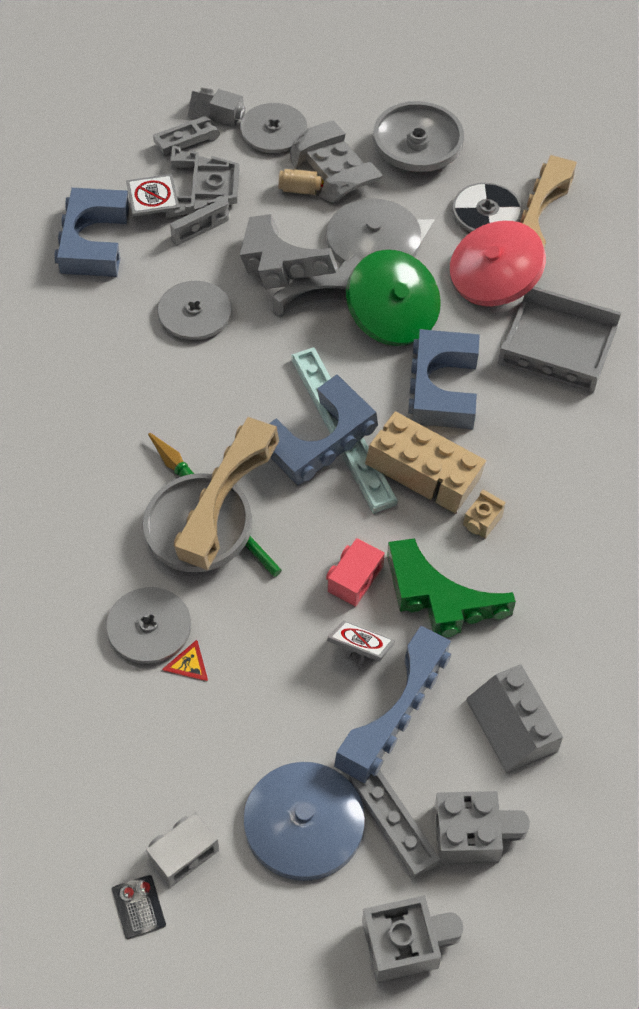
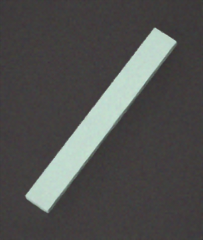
[291,347,398,514]

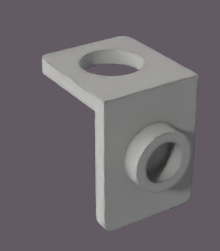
[188,87,215,119]

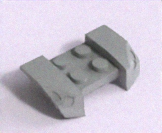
[290,120,383,203]

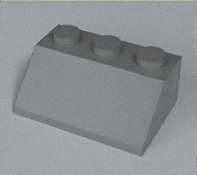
[467,664,563,774]

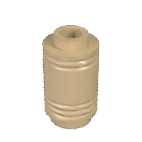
[278,169,322,195]

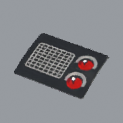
[112,875,166,939]

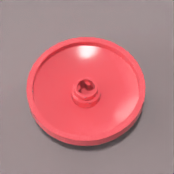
[450,221,546,306]

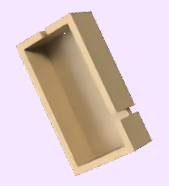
[365,411,487,514]

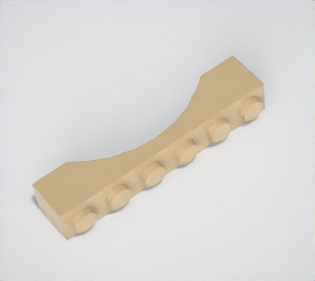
[520,155,577,249]
[174,417,279,570]

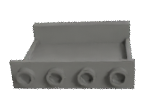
[498,287,622,393]

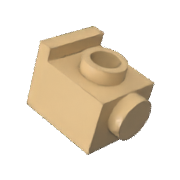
[463,489,506,539]

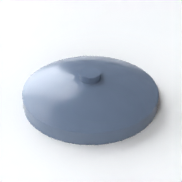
[244,762,365,881]

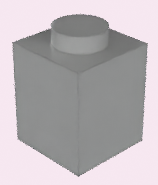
[209,89,245,127]

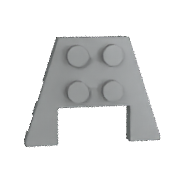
[166,146,240,218]

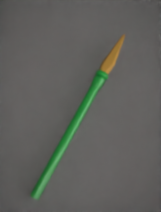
[148,433,282,577]

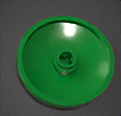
[346,250,441,346]

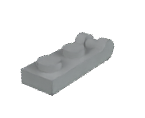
[153,116,220,156]
[170,196,229,246]

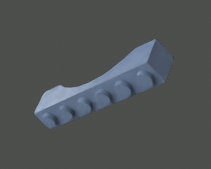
[334,626,452,784]

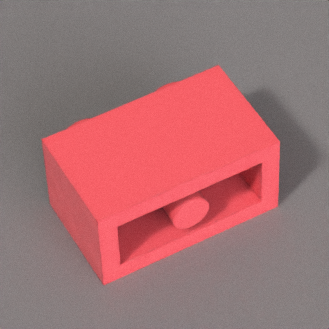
[326,538,385,607]

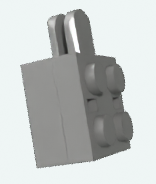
[434,791,530,864]
[362,895,463,982]

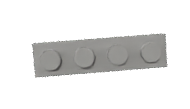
[349,770,441,878]

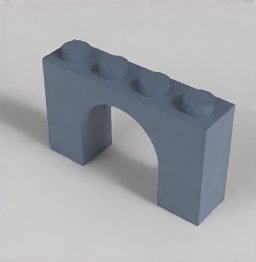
[54,187,130,277]
[408,329,480,429]
[269,374,378,486]

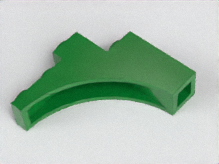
[387,538,516,637]

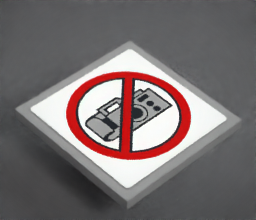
[126,174,180,216]
[327,621,395,664]

